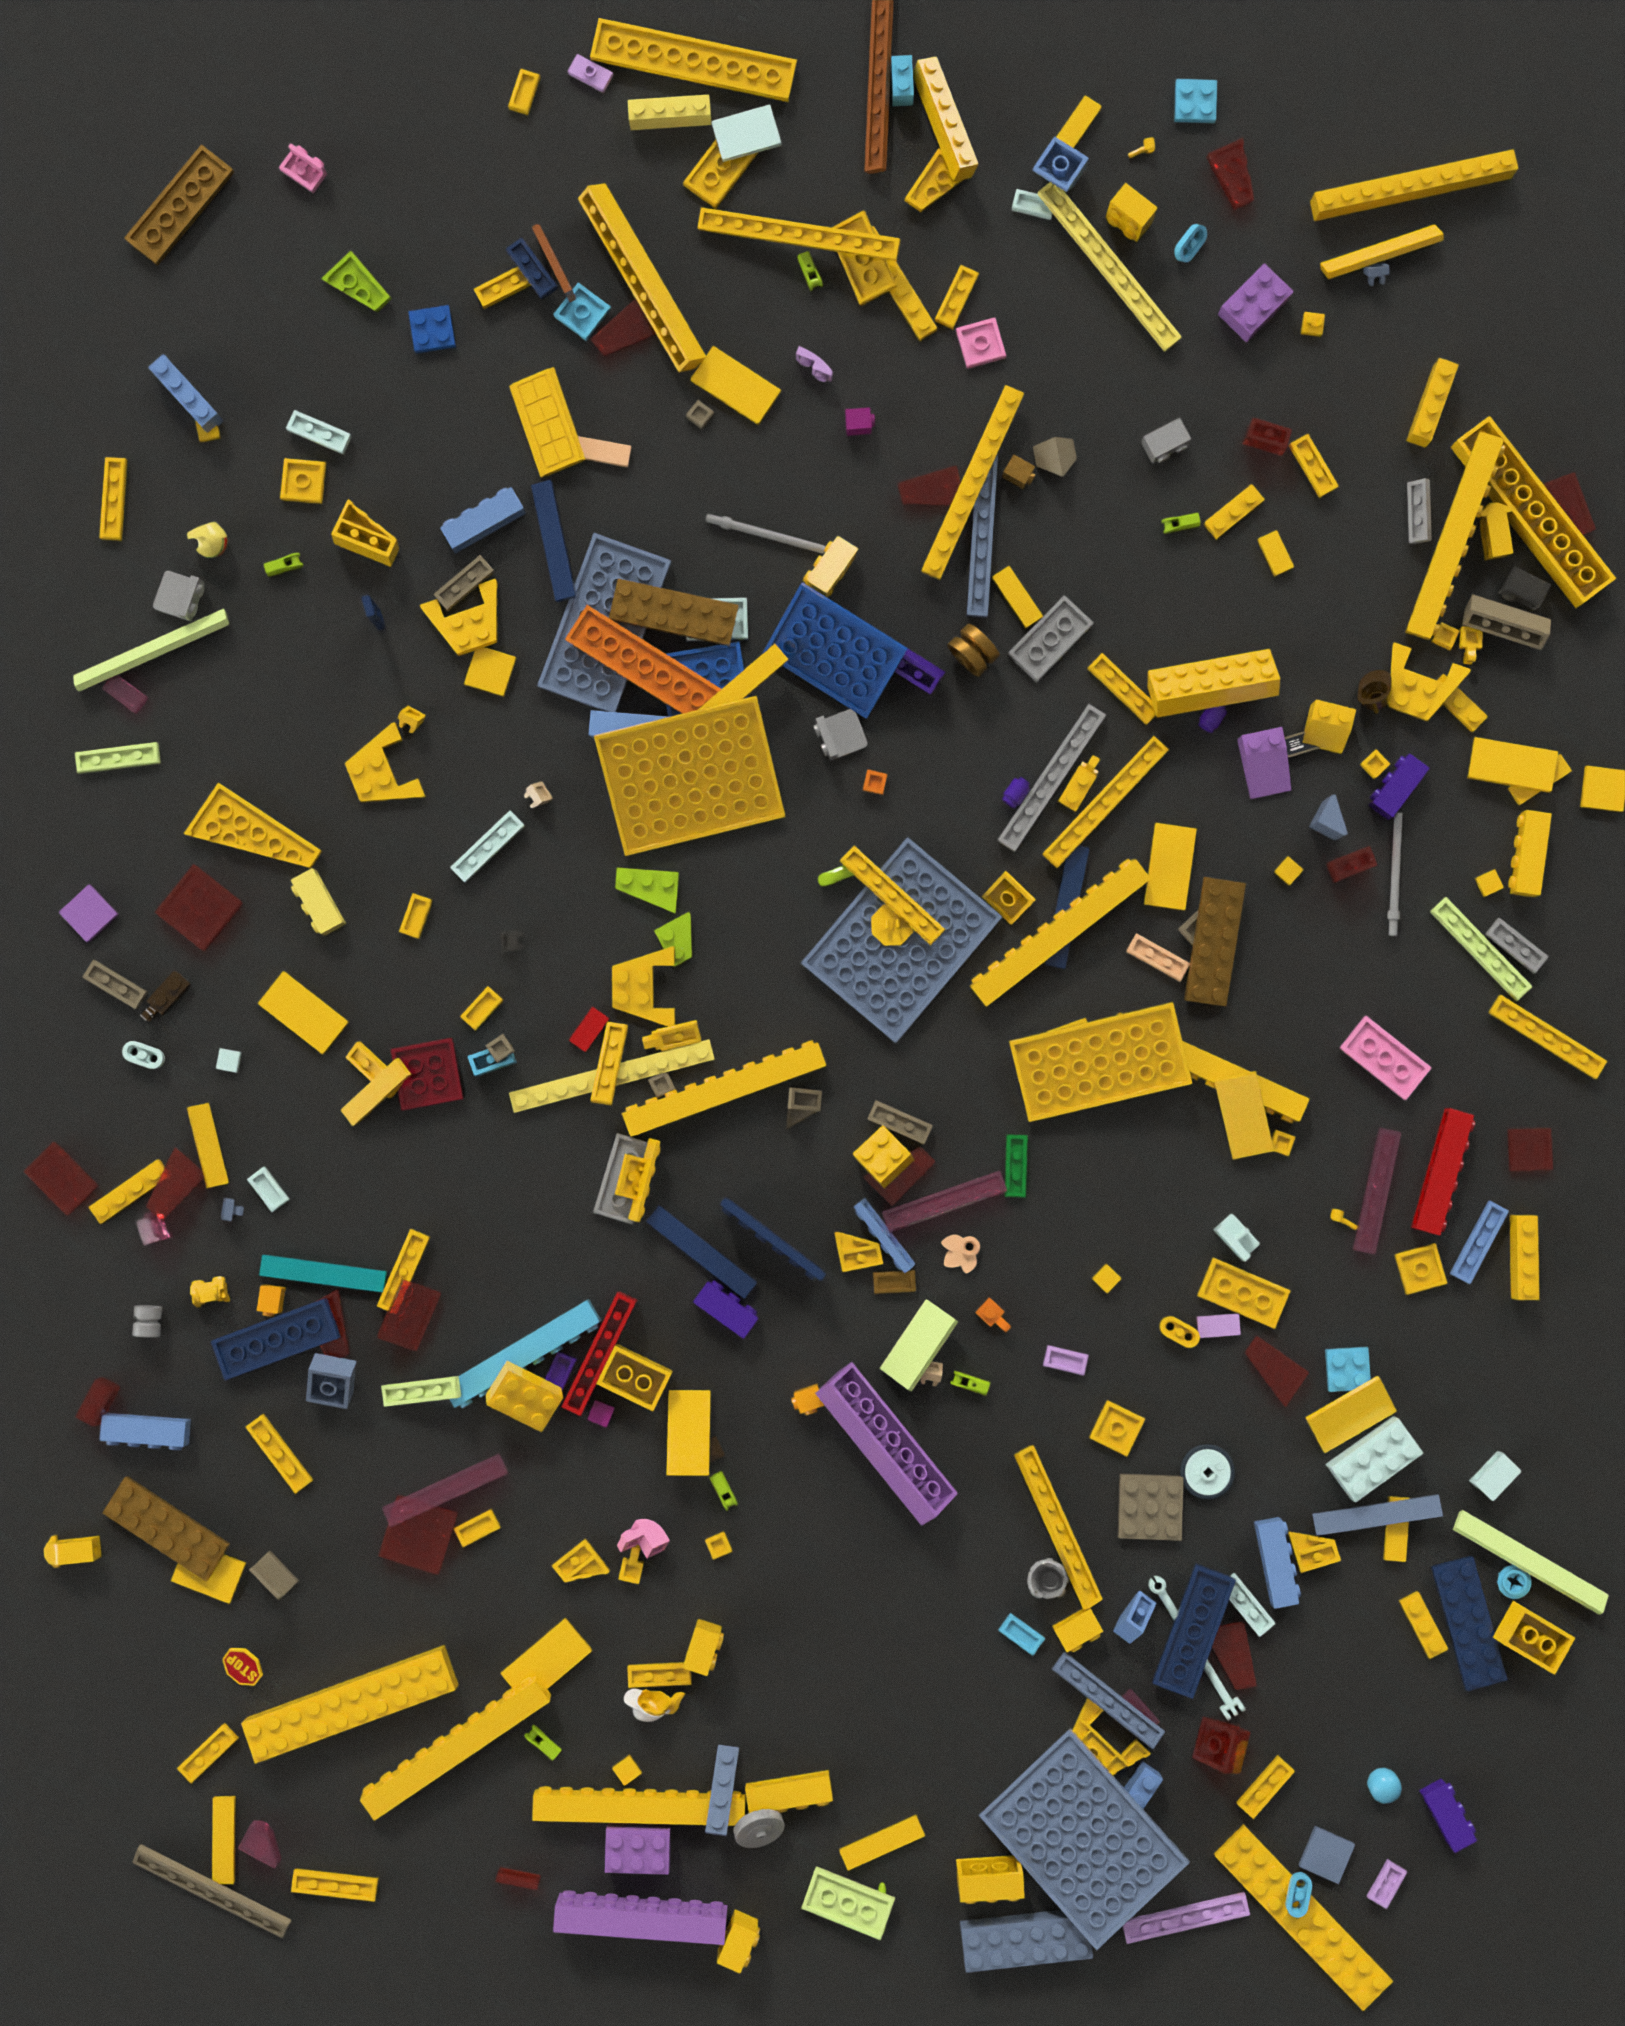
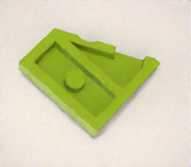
[654,912,692,967]

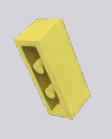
[291,868,346,936]

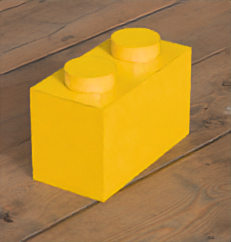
[1052,1608,1103,1652]

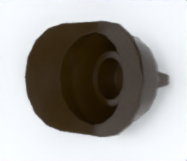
[1357,670,1392,714]

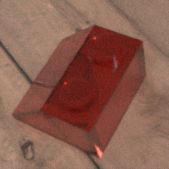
[1192,1717,1251,1774]

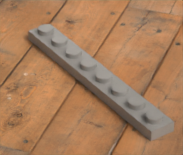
[997,704,1106,852]

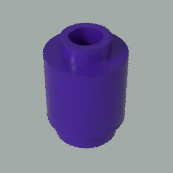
[1198,705,1227,733]
[1002,777,1031,809]

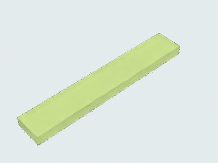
[1430,897,1532,1001]

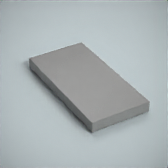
[1007,595,1094,683]
[593,1133,648,1225]

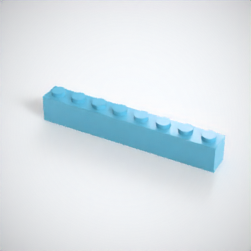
[450,1299,601,1408]

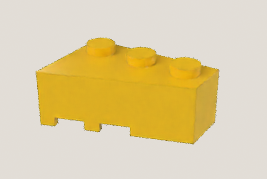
[331,499,399,567]

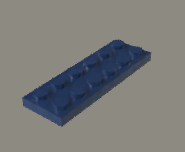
[720,1197,826,1281]
[211,1298,341,1380]
[1431,1556,1507,1691]
[1152,1563,1236,1699]

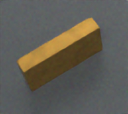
[873,1270,916,1294]

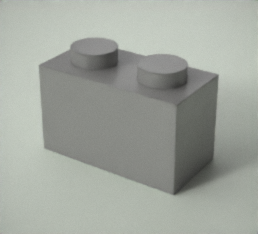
[1141,418,1191,464]

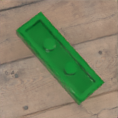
[1004,1135,1028,1198]

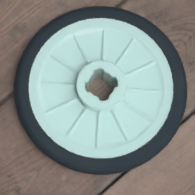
[1180,1444,1235,1499]

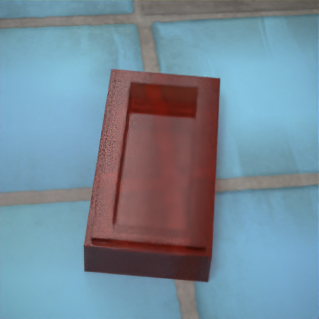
[495,1868,541,1890]

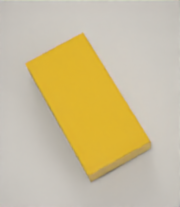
[508,69,541,115]
[1257,530,1294,577]
[399,893,433,939]
[460,986,504,1031]
[454,1509,501,1547]

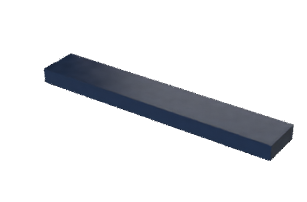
[531,480,577,603]
[1044,846,1089,969]
[646,1205,757,1299]

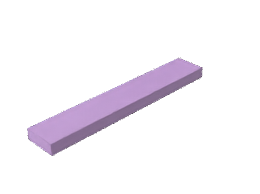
[1123,1892,1250,1944]

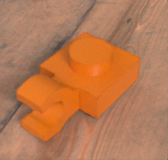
[975,1297,1011,1332]

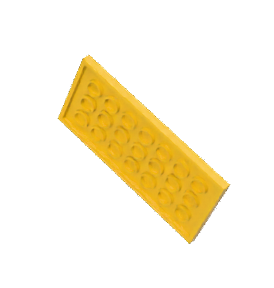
[1009,1002,1192,1122]

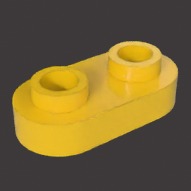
[1159,1316,1200,1348]

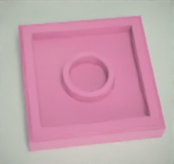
[956,318,1006,369]

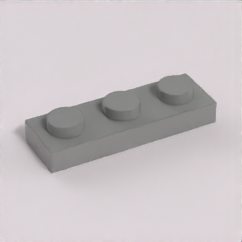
[1407,478,1432,544]
[1485,918,1549,973]

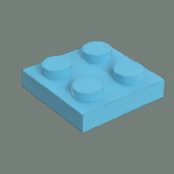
[1174,79,1217,123]
[553,283,611,341]
[1325,1347,1371,1392]

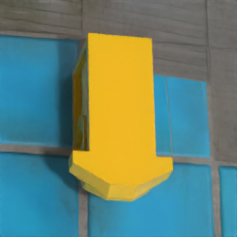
[1479,502,1513,560]
[44,1535,102,1568]

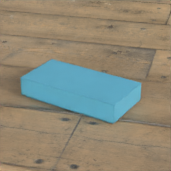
[998,1612,1045,1656]

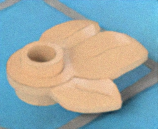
[941,1235,980,1274]

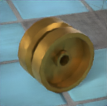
[947,624,1000,677]

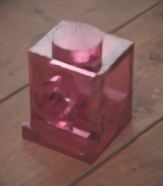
[137,1211,173,1245]

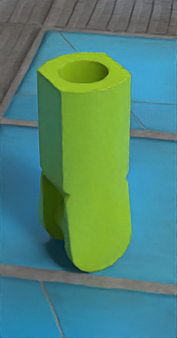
[797,251,823,291]
[1161,513,1200,534]
[264,553,303,577]
[818,865,855,887]
[950,1371,990,1396]
[709,1471,738,1511]
[524,1725,562,1761]

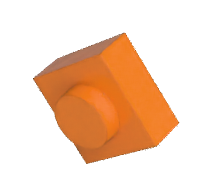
[863,769,887,795]

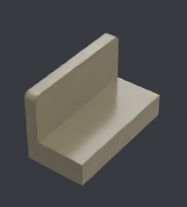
[250,1551,299,1600]

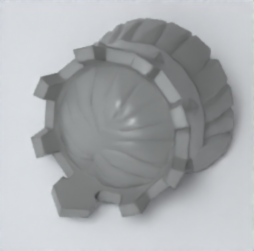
[1027,1558,1069,1600]

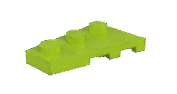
[321,251,392,312]
[615,868,679,914]

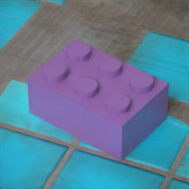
[1218,263,1294,342]
[605,1823,671,1874]

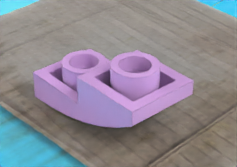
[796,346,833,382]

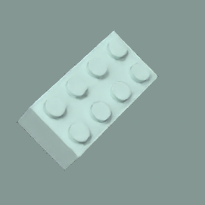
[1325,1416,1423,1502]

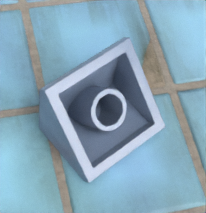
[1309,795,1348,840]

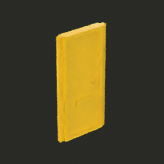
[509,367,586,478]

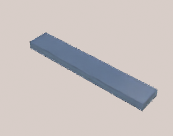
[1312,1494,1443,1536]
[1052,1652,1165,1749]

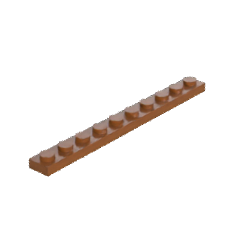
[865,0,894,174]

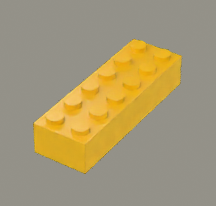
[1147,649,1280,717]

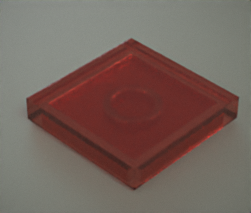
[1508,1128,1553,1171]

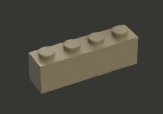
[1463,594,1551,650]

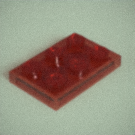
[23,1142,99,1215]
[377,1279,441,1351]

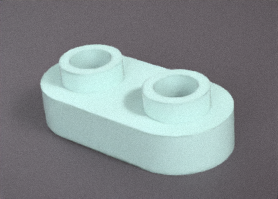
[122,1041,165,1069]

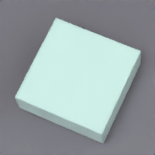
[216,1048,242,1073]

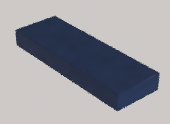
[505,237,558,300]
[361,595,386,630]

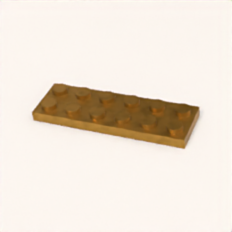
[124,144,235,266]
[609,579,739,646]
[1184,877,1246,1006]
[103,1476,230,1581]

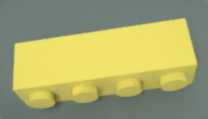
[628,95,711,130]

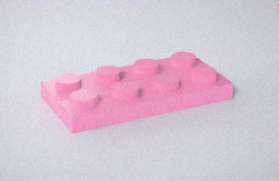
[1339,1016,1431,1100]

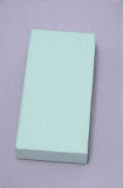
[1012,189,1052,220]
[247,1167,290,1212]

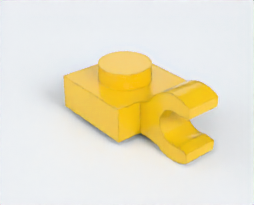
[1459,626,1483,665]
[618,1545,644,1584]

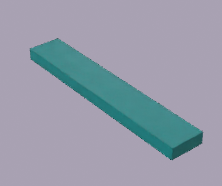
[259,1255,387,1292]

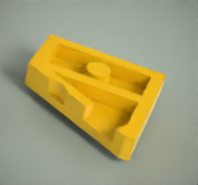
[834,1232,883,1272]
[1288,1532,1341,1573]
[552,1538,610,1582]

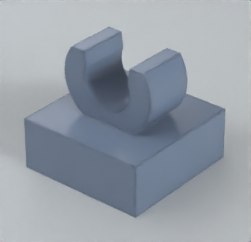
[1363,262,1389,286]
[221,1198,244,1221]

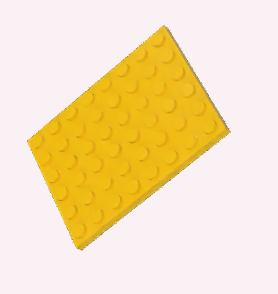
[594,696,785,856]

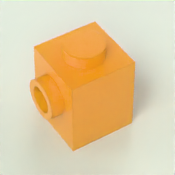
[257,1285,286,1317]
[791,1384,824,1415]

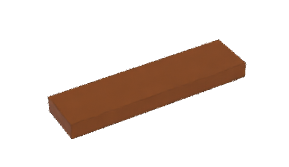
[532,224,576,302]

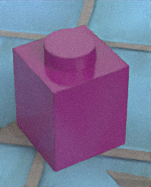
[845,407,875,436]

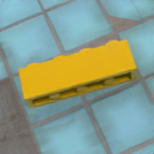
[1406,358,1459,447]
[1508,810,1552,897]
[1510,1215,1539,1300]
[745,1770,833,1813]

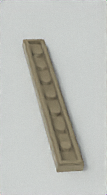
[133,1844,291,1938]

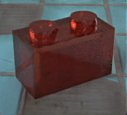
[1243,417,1292,456]
[1326,846,1377,883]
[75,1377,120,1427]

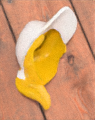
[624,1689,685,1722]

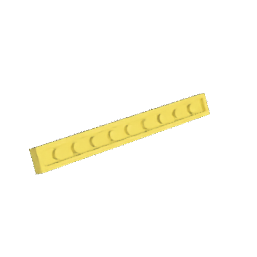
[1037,182,1182,352]
[509,1039,715,1113]

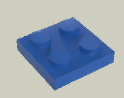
[408,305,456,354]

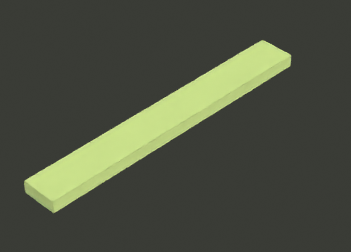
[73,609,229,692]
[1453,1510,1609,1615]

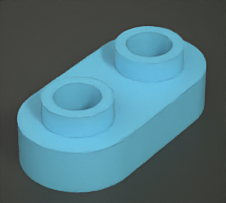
[1174,224,1207,262]
[1285,1872,1312,1918]

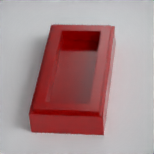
[569,1006,610,1052]

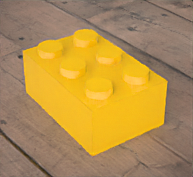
[596,1344,673,1411]
[486,1361,563,1432]
[1493,1601,1575,1675]
[956,1856,1025,1904]

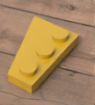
[904,148,963,212]

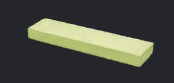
[75,742,161,774]
[381,1376,461,1407]

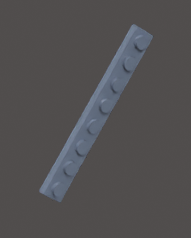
[967,454,998,618]

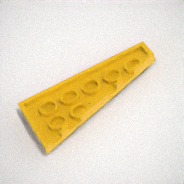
[184,783,322,868]

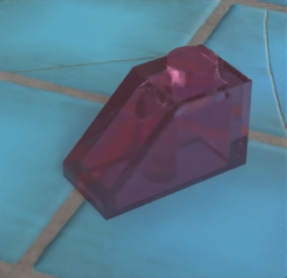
[238,1820,282,1869]

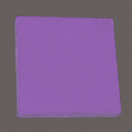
[59,884,119,943]

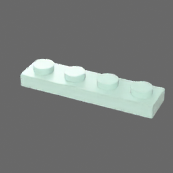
[450,811,525,883]

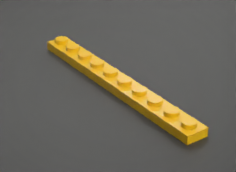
[697,208,901,261]
[921,385,1024,580]

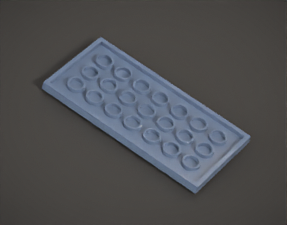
[537,533,671,712]

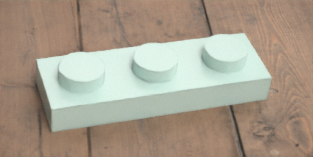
[286,410,352,455]
[1229,1573,1276,1637]

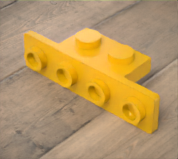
[615,1138,660,1222]

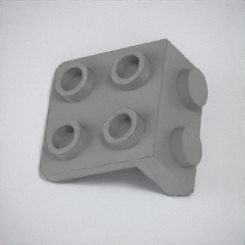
[153,571,205,622]
[813,709,868,761]

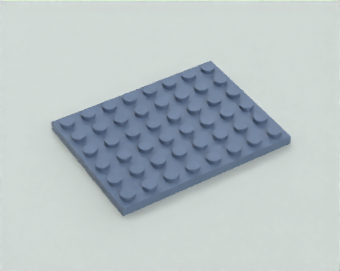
[801,837,1002,1043]
[979,1728,1190,1950]

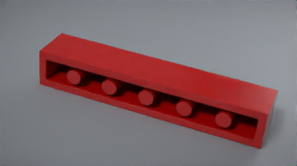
[1411,1108,1475,1235]
[562,1291,638,1416]

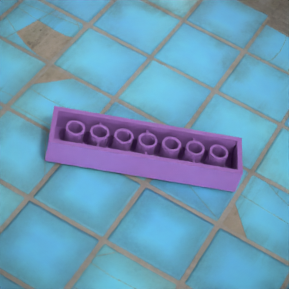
[815,1362,958,1525]
[553,1890,728,1945]

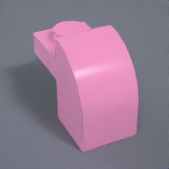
[617,1519,670,1558]

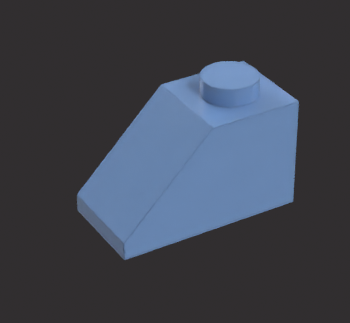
[1113,1590,1156,1644]

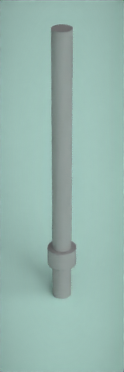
[706,514,826,554]
[1387,813,1403,936]

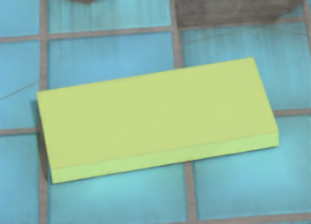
[880,1299,958,1392]
[801,1866,895,1940]

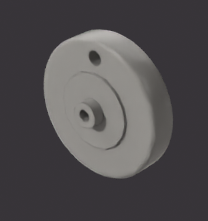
[733,1809,785,1848]

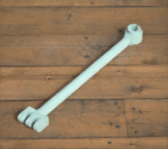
[1148,1576,1245,1721]

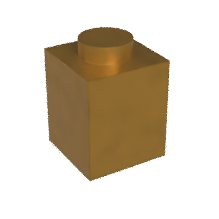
[1002,455,1036,489]

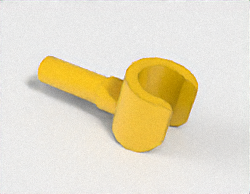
[1128,137,1155,158]
[1330,1209,1358,1230]

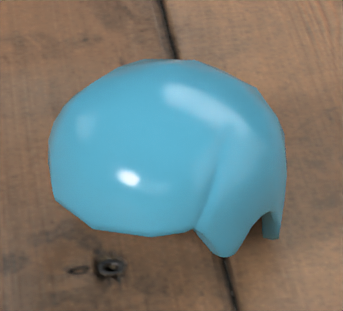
[1367,1768,1402,1804]

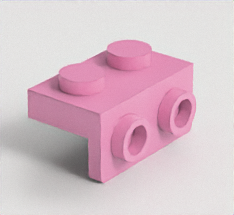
[279,144,327,193]

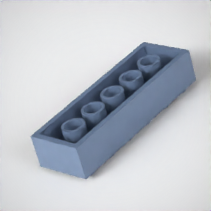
[960,1910,1093,1973]

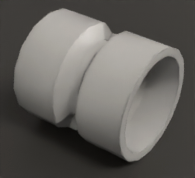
[132,1305,162,1337]

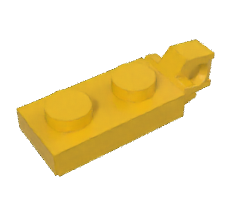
[1058,755,1100,812]
[642,1020,701,1051]

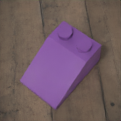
[1237,727,1291,799]

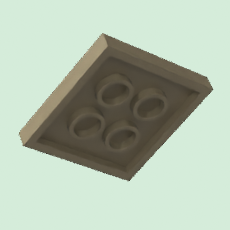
[1118,1474,1183,1541]

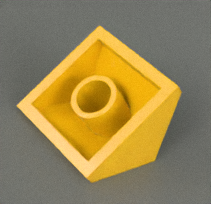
[982,871,1036,925]

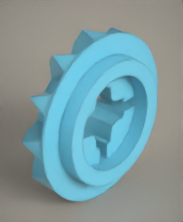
[1497,1564,1531,1599]

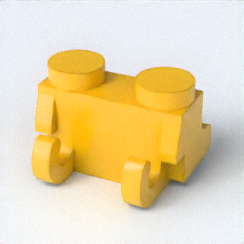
[190,1276,230,1308]

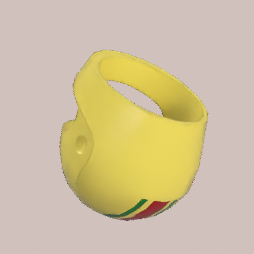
[187,522,228,558]

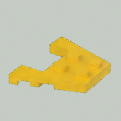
[420,579,498,656]
[1389,642,1471,722]
[345,722,426,802]
[612,946,675,1027]
[1073,1698,1151,1775]

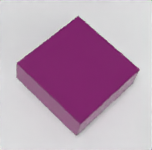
[587,1399,615,1427]

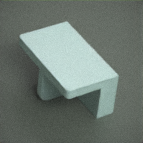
[1213,1214,1260,1261]
[1469,1451,1521,1501]

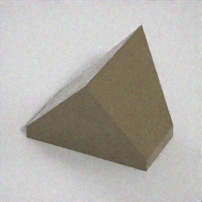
[1033,437,1077,477]
[786,1088,822,1129]

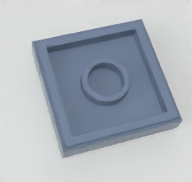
[1298,1826,1355,1884]

